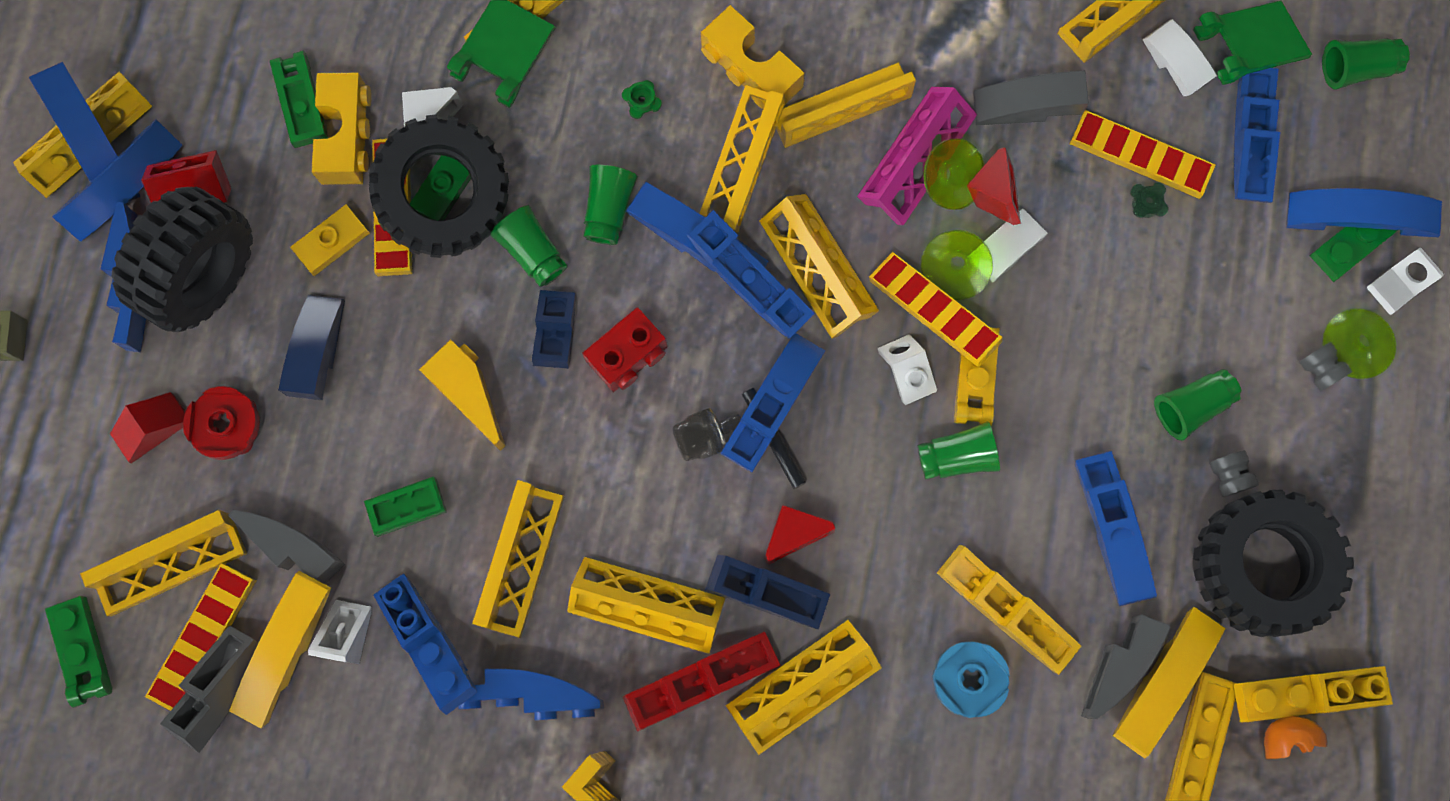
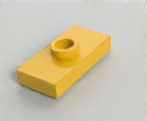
[290,204,370,276]

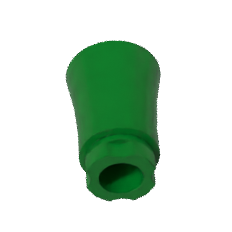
[1322,38,1410,90]
[583,164,638,245]
[491,205,567,287]
[1154,369,1242,441]
[917,421,1000,479]

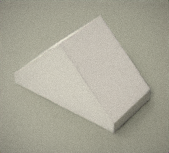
[402,87,463,127]
[308,600,371,664]

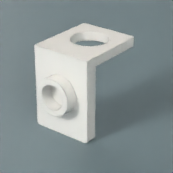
[1367,248,1444,315]
[878,335,937,405]

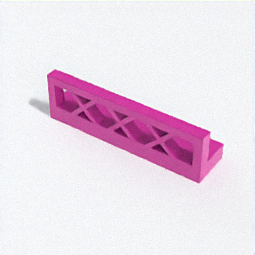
[857,87,977,226]

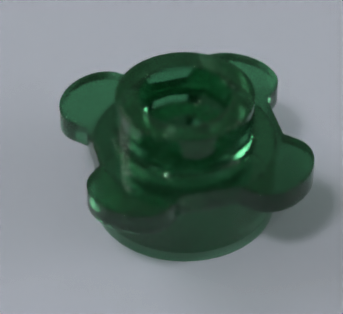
[1130,183,1169,218]

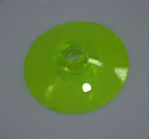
[923,139,984,210]
[921,230,993,300]
[1322,309,1396,379]

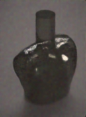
[673,408,741,461]

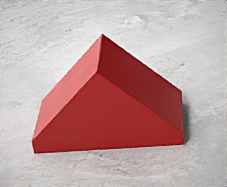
[967,148,1021,225]
[110,392,185,464]
[765,505,836,565]

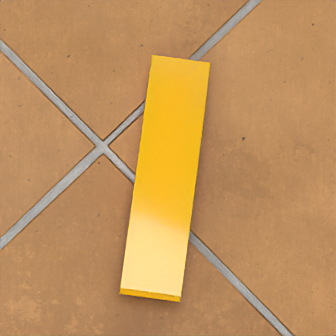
[937,545,1082,675]
[229,571,331,728]
[1112,607,1226,759]

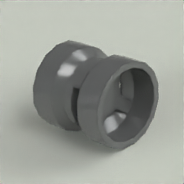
[1299,342,1353,392]
[1209,450,1259,497]

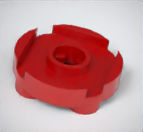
[183,386,260,460]

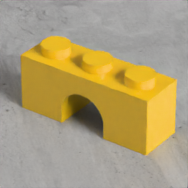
[701,5,805,109]
[312,73,372,185]

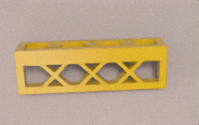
[1057,0,1166,63]
[776,62,916,148]
[13,72,152,198]
[699,85,786,234]
[759,194,879,339]
[472,480,564,638]
[80,510,247,617]
[567,557,725,654]
[725,620,882,755]
[562,751,620,801]

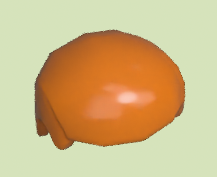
[1264,716,1328,760]

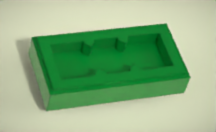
[410,155,471,221]
[364,476,447,537]

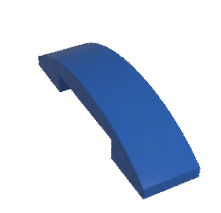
[52,119,183,242]
[1287,188,1442,238]
[687,210,815,339]

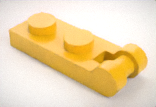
[954,327,1000,426]

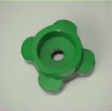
[622,80,662,119]

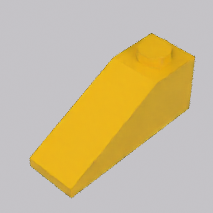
[419,339,505,451]

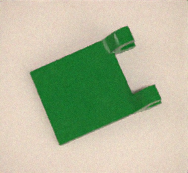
[447,0,555,108]
[1193,0,1312,85]

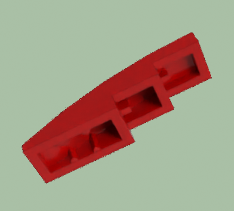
[622,631,780,732]

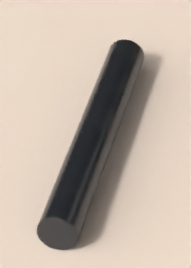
[742,388,806,489]

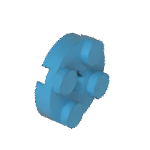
[932,642,1010,718]

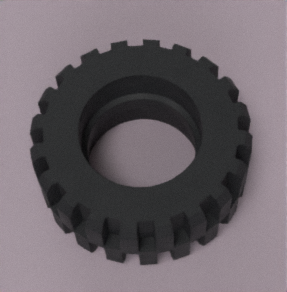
[369,115,509,258]
[112,187,253,332]
[1193,490,1354,637]

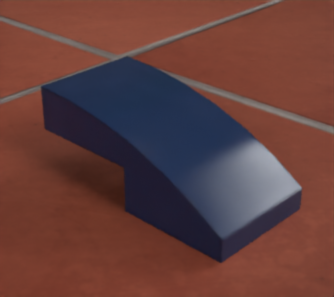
[532,290,576,369]

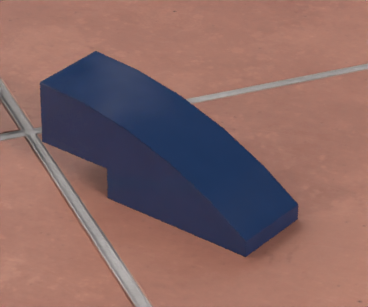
[278,295,345,400]
[705,555,830,630]

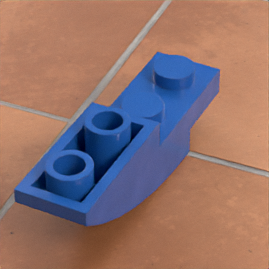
[721,333,825,473]
[1075,451,1157,606]
[373,573,478,715]
[458,669,604,720]

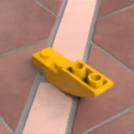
[1233,666,1393,722]

